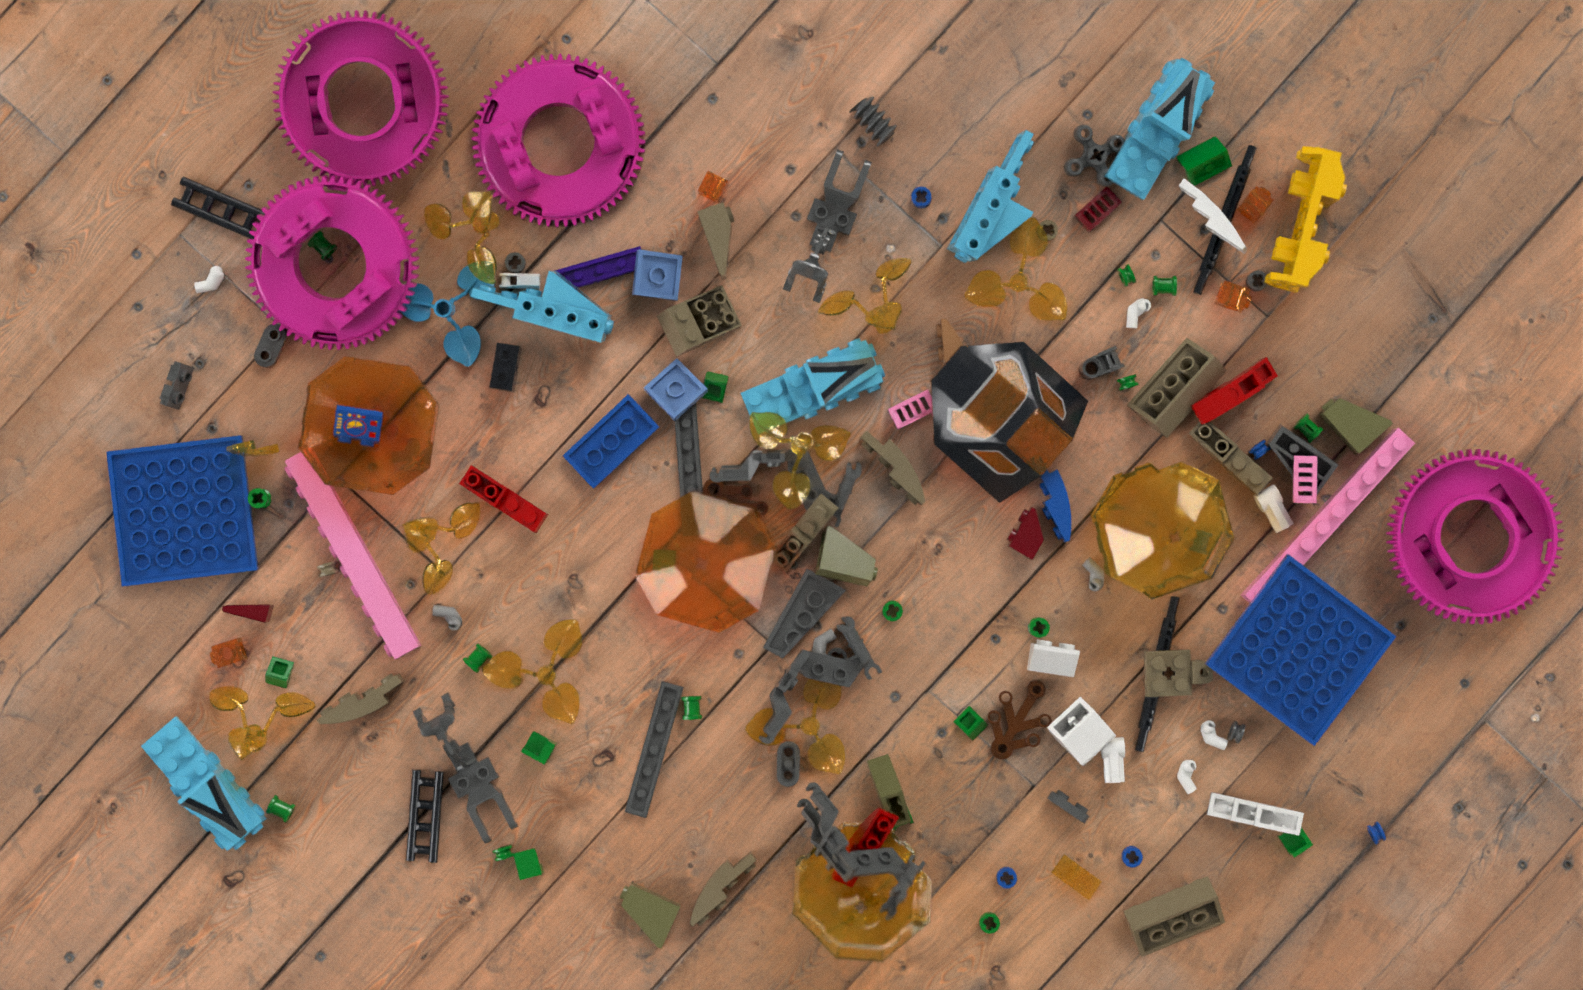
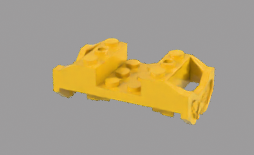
[1264,146,1347,293]

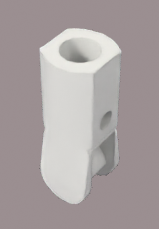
[499,273,541,289]

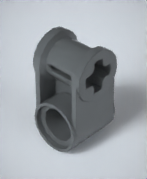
[1079,346,1125,380]

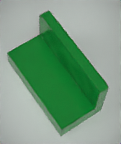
[1177,136,1232,186]

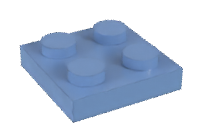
[632,249,683,301]
[644,359,708,421]

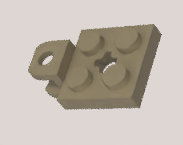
[1144,649,1213,697]

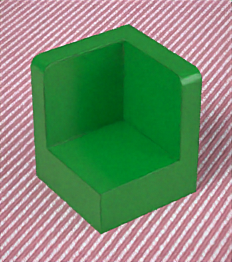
[521,731,557,765]
[1277,827,1313,858]
[513,848,544,880]

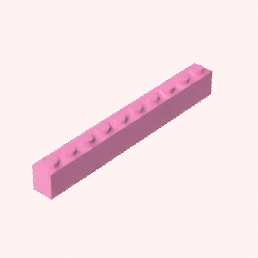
[1241,428,1415,603]
[285,448,422,659]

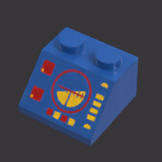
[333,405,383,447]

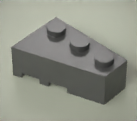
[1267,424,1338,495]

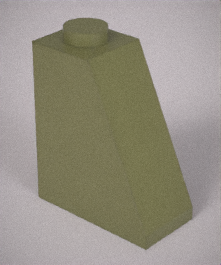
[1319,398,1393,455]
[815,526,878,587]
[867,754,911,827]
[620,882,681,949]

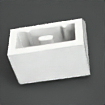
[1027,639,1080,677]
[1047,697,1116,766]

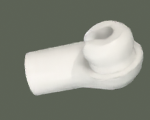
[194,266,224,294]
[1126,298,1151,329]
[1200,720,1228,750]
[1177,760,1197,794]

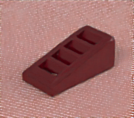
[1074,186,1122,233]
[222,604,274,623]

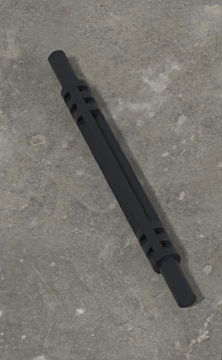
[1193,145,1257,295]
[1135,596,1180,752]

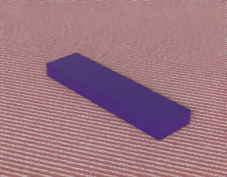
[555,246,641,288]

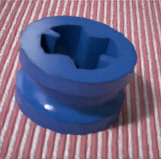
[911,186,932,208]
[1248,439,1271,460]
[1367,821,1386,844]
[1121,846,1143,867]
[996,867,1017,889]

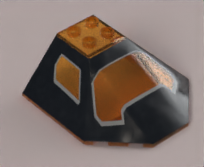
[930,342,1088,503]

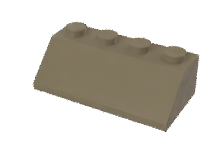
[1127,338,1227,438]
[1124,876,1225,957]

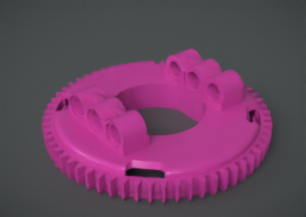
[273,10,449,187]
[472,54,646,228]
[245,175,420,350]
[1386,449,1564,624]

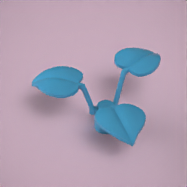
[399,261,495,367]

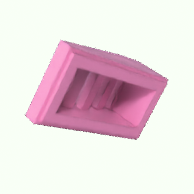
[888,390,933,430]
[1292,455,1317,503]

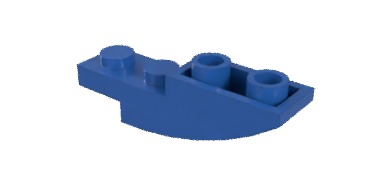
[1028,454,1071,542]

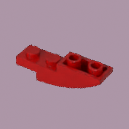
[1191,357,1278,425]
[459,465,549,533]
[831,807,899,888]

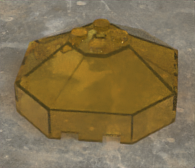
[1091,462,1235,600]
[792,822,932,962]

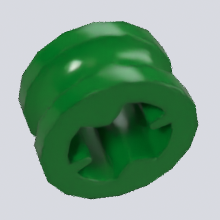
[1117,264,1136,287]
[1116,374,1139,391]
[882,600,903,621]
[492,844,513,862]
[979,912,1000,934]

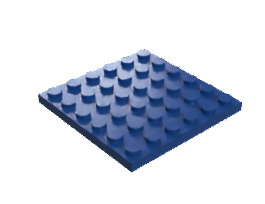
[106,435,259,587]
[1205,554,1397,746]

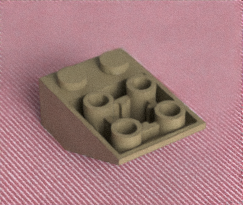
[657,285,742,357]

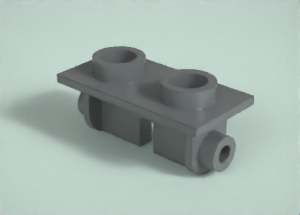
[159,361,194,410]

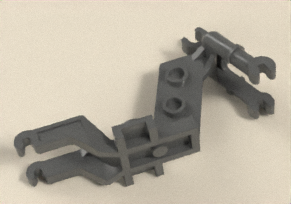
[783,149,872,303]
[710,448,862,527]
[759,616,882,744]
[413,692,518,844]
[797,782,925,920]

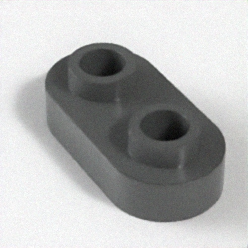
[254,324,287,367]
[777,741,800,787]
[1047,790,1090,824]

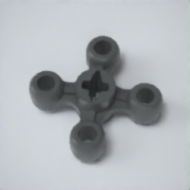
[1064,124,1125,187]

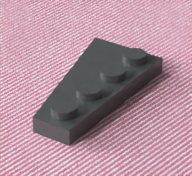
[763,569,846,659]

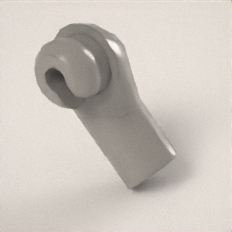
[1082,557,1105,592]
[433,605,462,631]
[812,629,837,655]

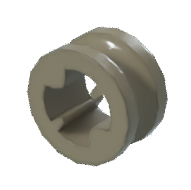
[1037,220,1058,241]
[317,561,340,577]

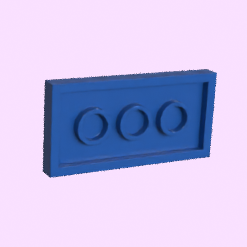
[563,394,659,489]

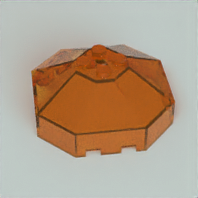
[298,356,440,495]
[635,490,778,633]

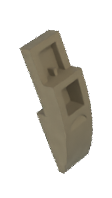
[1189,421,1273,496]
[860,431,925,505]
[769,494,838,572]
[317,673,404,724]
[690,852,757,926]

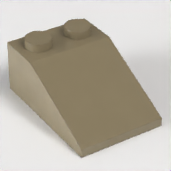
[697,202,734,280]

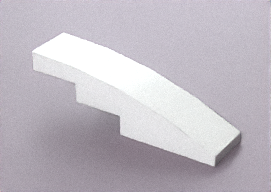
[1179,179,1247,254]
[1207,792,1304,835]

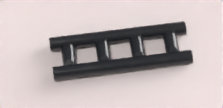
[171,176,265,239]
[406,770,444,863]

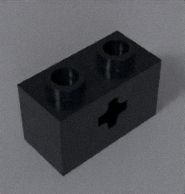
[489,343,522,393]

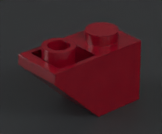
[1007,507,1044,560]

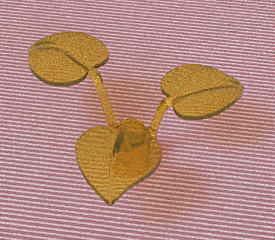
[424,191,500,284]
[964,217,1067,321]
[818,258,912,334]
[749,412,851,509]
[402,502,480,595]
[482,619,582,724]
[745,679,845,774]
[209,686,316,760]

